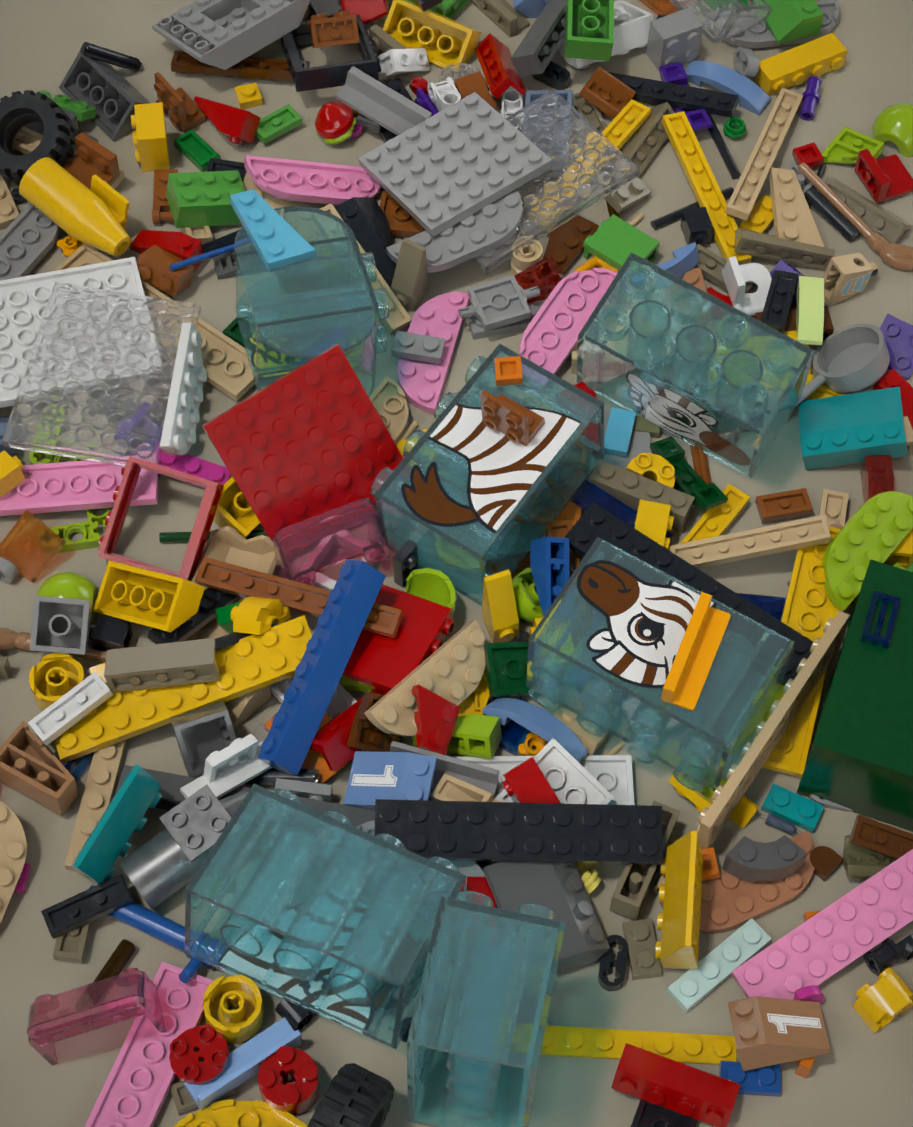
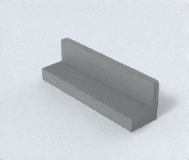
[336,66,432,136]
[390,741,499,797]

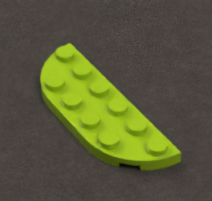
[822,491,913,611]

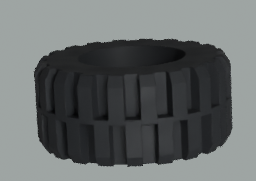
[0,90,76,185]
[307,1063,394,1127]

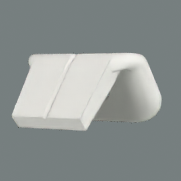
[722,256,772,317]

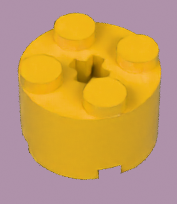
[29,652,86,712]
[203,974,264,1045]

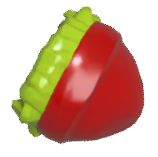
[315,101,356,145]

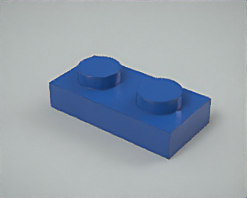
[719,1061,781,1097]

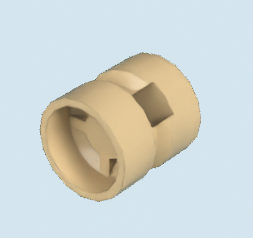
[510,237,543,282]

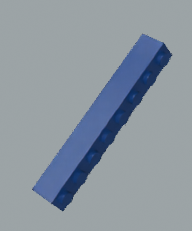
[258,560,386,775]

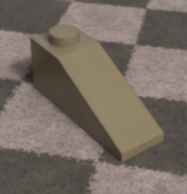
[391,238,428,312]

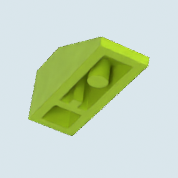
[412,714,502,759]

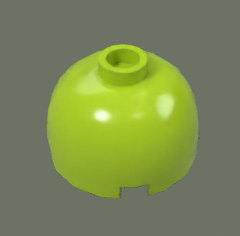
[512,568,543,622]

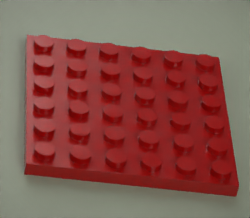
[202,344,411,560]

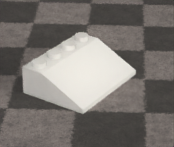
[558,0,653,69]

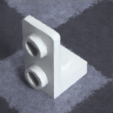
[377,48,430,80]

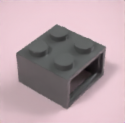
[170,701,236,777]

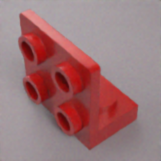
[854,149,913,203]

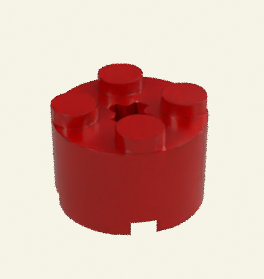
[258,1046,319,1115]

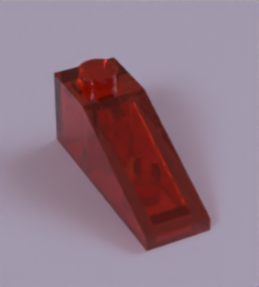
[514,256,565,303]
[860,455,894,502]

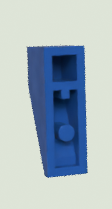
[530,537,570,619]

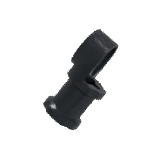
[863,933,913,976]

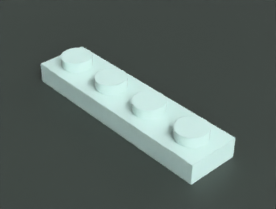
[666,918,772,1013]

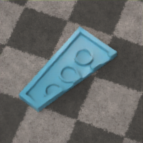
[230,189,316,271]

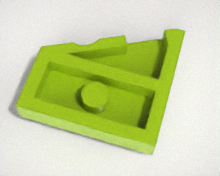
[822,127,885,164]

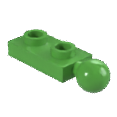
[38,90,97,122]

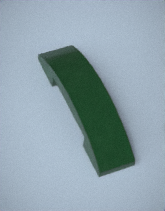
[650,436,728,510]

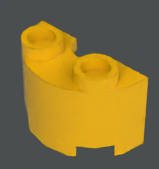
[625,453,675,488]
[231,596,291,635]
[852,967,913,1034]

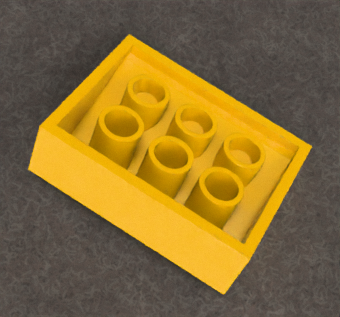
[656,831,703,970]

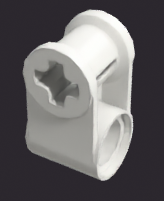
[427,77,461,112]
[500,86,524,130]

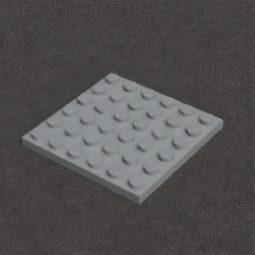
[358,92,553,237]

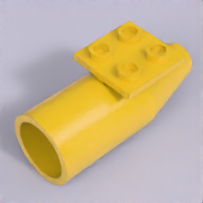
[19,157,131,257]

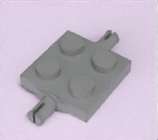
[458,275,540,331]

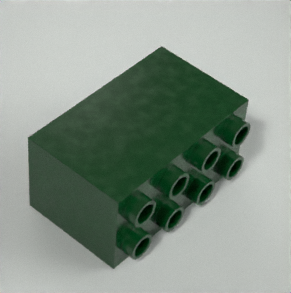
[796,560,913,832]

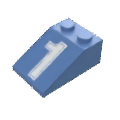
[343,751,437,810]

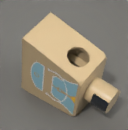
[823,253,878,306]

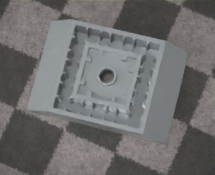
[152,0,310,70]

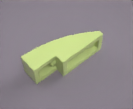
[795,276,824,346]

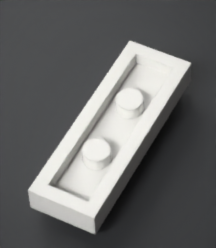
[28,672,113,746]

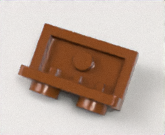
[579,67,636,119]

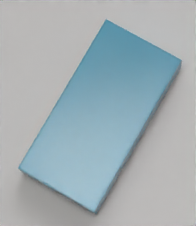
[601,407,636,457]

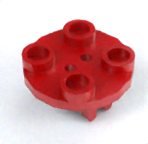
[169,1024,230,1085]

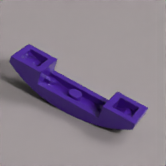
[659,62,713,132]

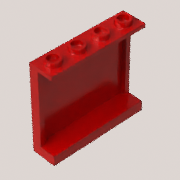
[342,584,455,692]

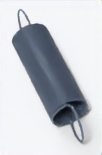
[759,814,802,835]

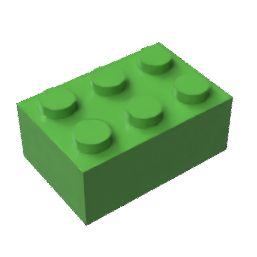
[564,0,614,61]
[165,170,245,228]

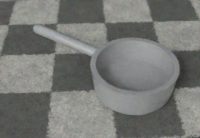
[765,324,890,428]

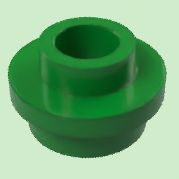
[723,117,746,139]

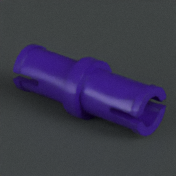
[799,76,822,121]

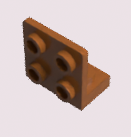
[306,11,360,48]
[154,72,207,133]
[63,132,120,189]
[480,390,545,447]

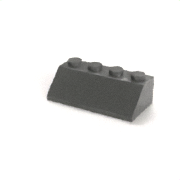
[59,51,150,141]

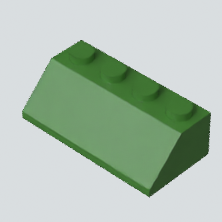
[753,0,824,45]

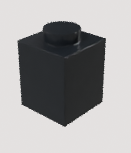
[680,207,714,246]
[89,615,133,651]

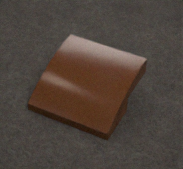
[347,692,400,752]

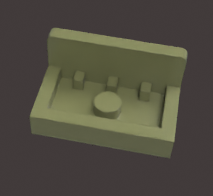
[842,835,896,879]

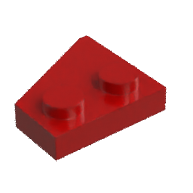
[412,685,461,755]

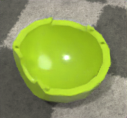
[872,103,913,157]
[404,568,456,616]
[35,572,98,627]

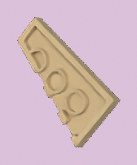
[769,168,825,247]

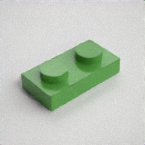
[255,104,302,145]

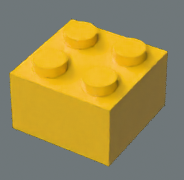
[131,102,170,172]

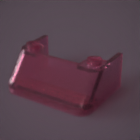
[273,498,390,586]
[27,968,166,1066]

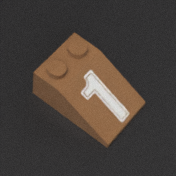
[728,996,831,1071]

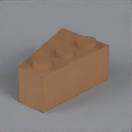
[0,720,78,816]

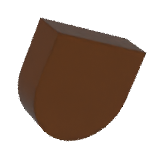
[810,846,844,881]

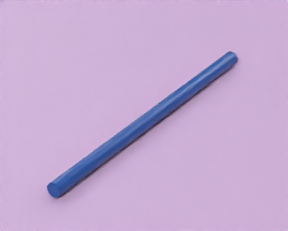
[169,238,253,271]

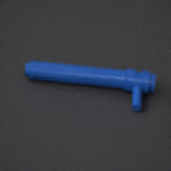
[89,885,229,983]

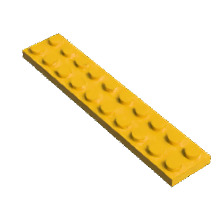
[752,526,841,778]
[55,615,312,764]

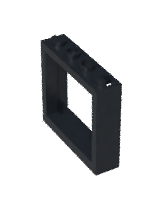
[280,14,381,92]

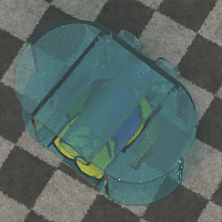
[234,206,389,396]

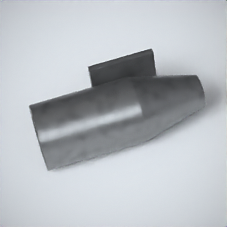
[118,785,261,910]

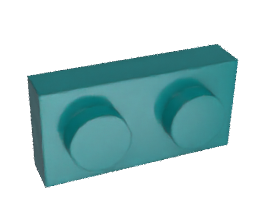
[761,783,824,833]

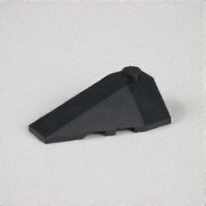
[334,197,397,289]

